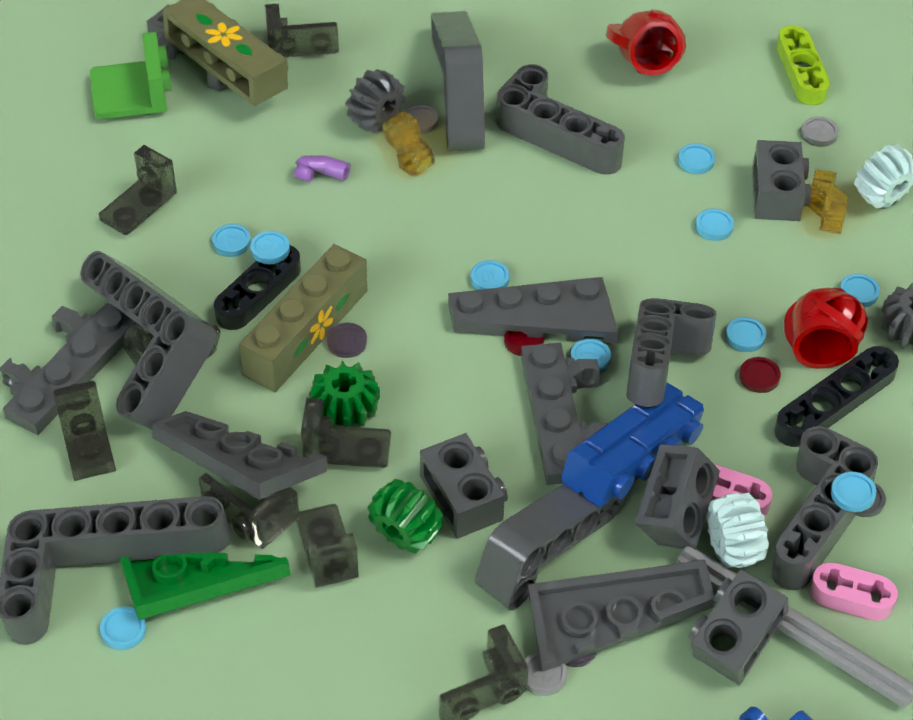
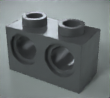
[752,140,811,221]
[420,433,508,539]
[635,444,720,550]
[689,569,789,686]

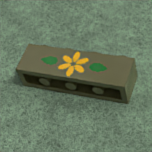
[162,0,288,107]
[239,244,368,393]

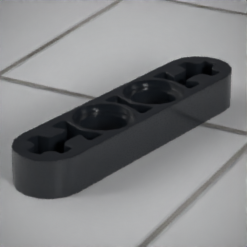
[774,346,899,447]

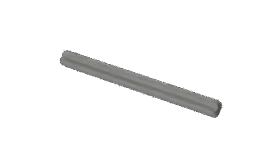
[677,546,913,707]

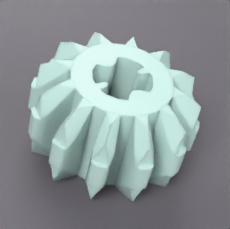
[854,144,913,209]
[706,492,769,568]

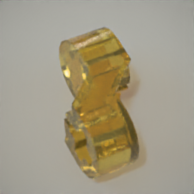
[383,112,435,176]
[808,168,849,235]

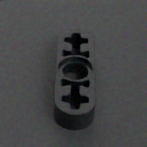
[214,245,301,330]

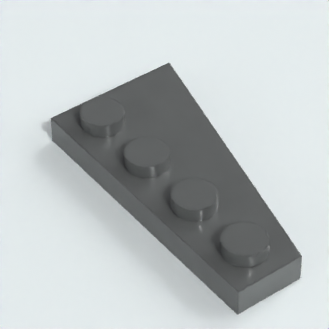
[448,277,619,344]
[152,411,327,499]
[528,560,714,672]

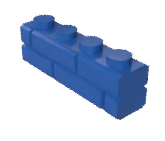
[561,382,704,507]

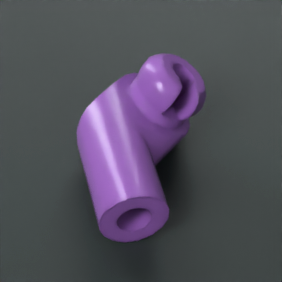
[294,155,351,182]

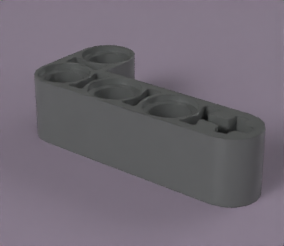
[496,64,625,175]
[626,298,716,407]
[771,426,878,590]
[475,484,625,610]

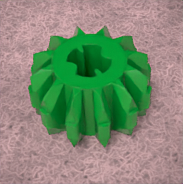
[309,360,380,432]
[367,479,443,553]

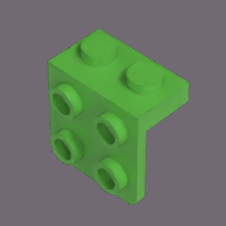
[90,32,172,119]

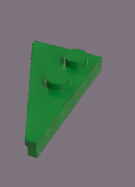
[119,552,291,620]

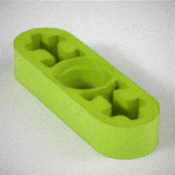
[776,25,830,105]

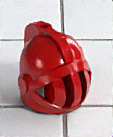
[606,9,687,76]
[784,287,868,369]

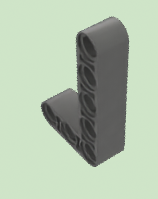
[431,11,485,151]
[80,251,216,429]
[0,496,232,645]

